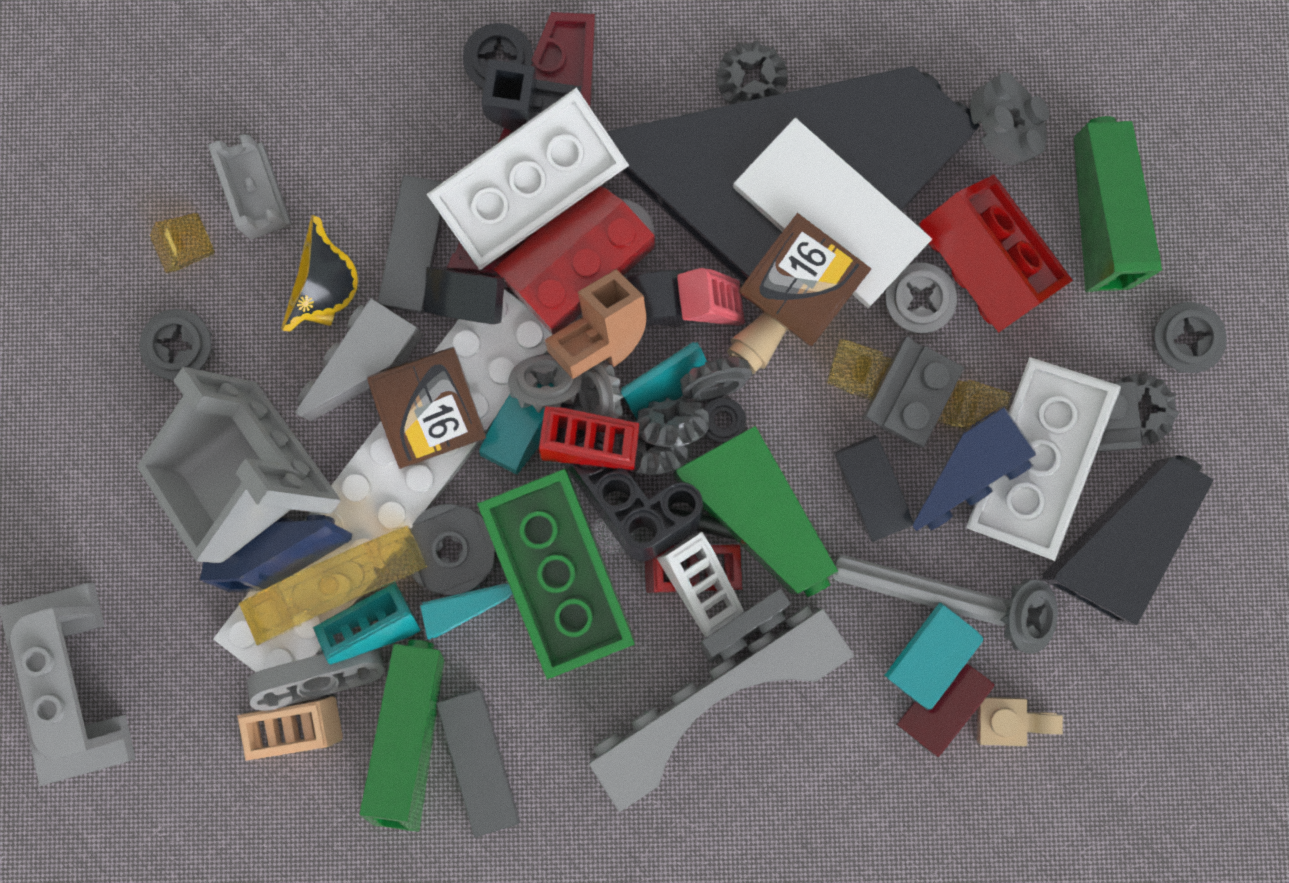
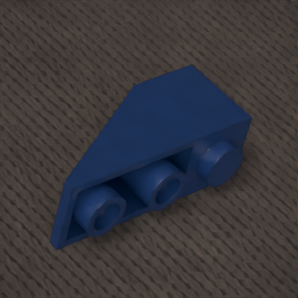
[912,404,1036,531]
[200,514,352,592]

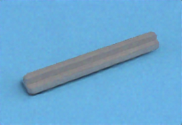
[832,554,1007,626]

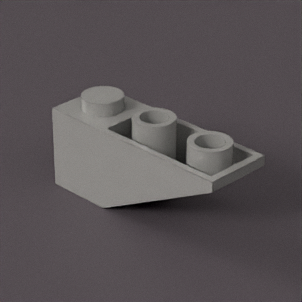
[295,298,423,421]

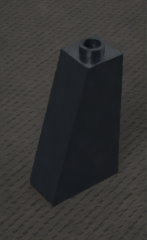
[1041,455,1214,626]

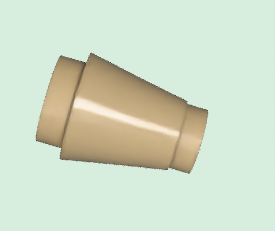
[727,312,786,374]

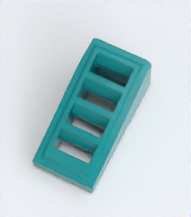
[313,582,421,665]
[420,583,513,640]

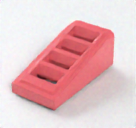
[677,268,745,326]

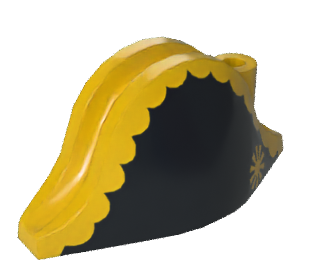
[281,215,358,332]

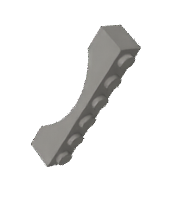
[589,605,854,812]

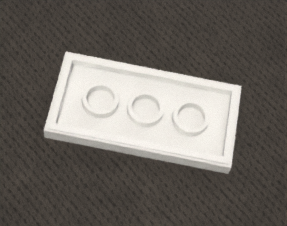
[427,88,629,270]
[733,118,932,308]
[966,357,1121,561]

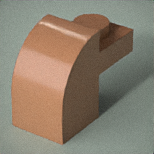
[545,269,646,379]

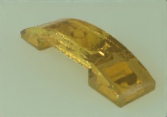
[826,338,1012,430]
[239,526,428,646]

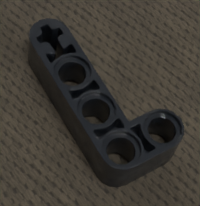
[556,403,703,561]

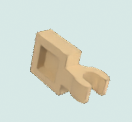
[977,697,1063,746]

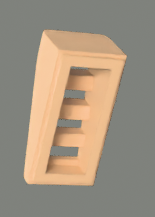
[237,696,343,761]

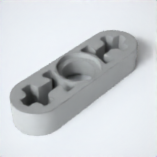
[246,648,385,711]

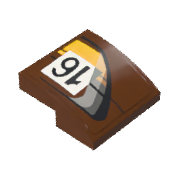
[739,212,872,347]
[367,346,486,469]

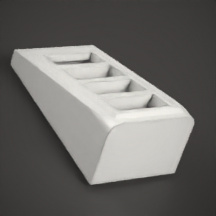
[657,532,745,637]

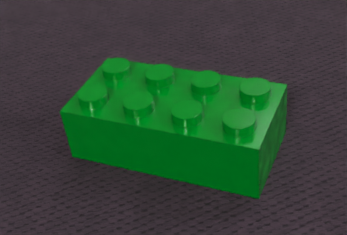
[477,469,635,680]

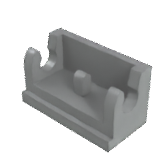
[208,134,292,240]

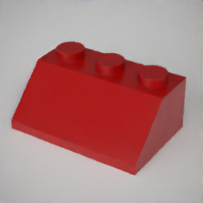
[919,174,1073,333]
[494,186,655,335]

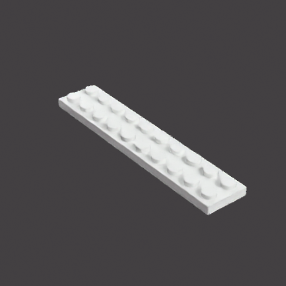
[213,289,552,672]

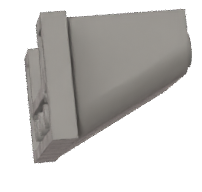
[137,366,341,563]
[0,583,136,786]

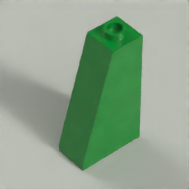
[1074,116,1162,292]
[673,426,838,598]
[359,640,445,832]

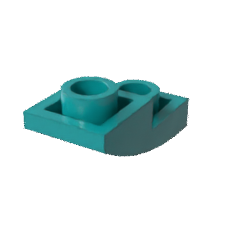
[479,383,554,475]

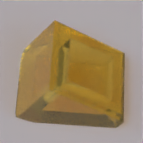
[150,213,215,273]

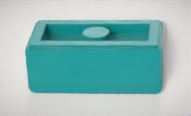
[620,342,707,420]
[884,602,984,710]

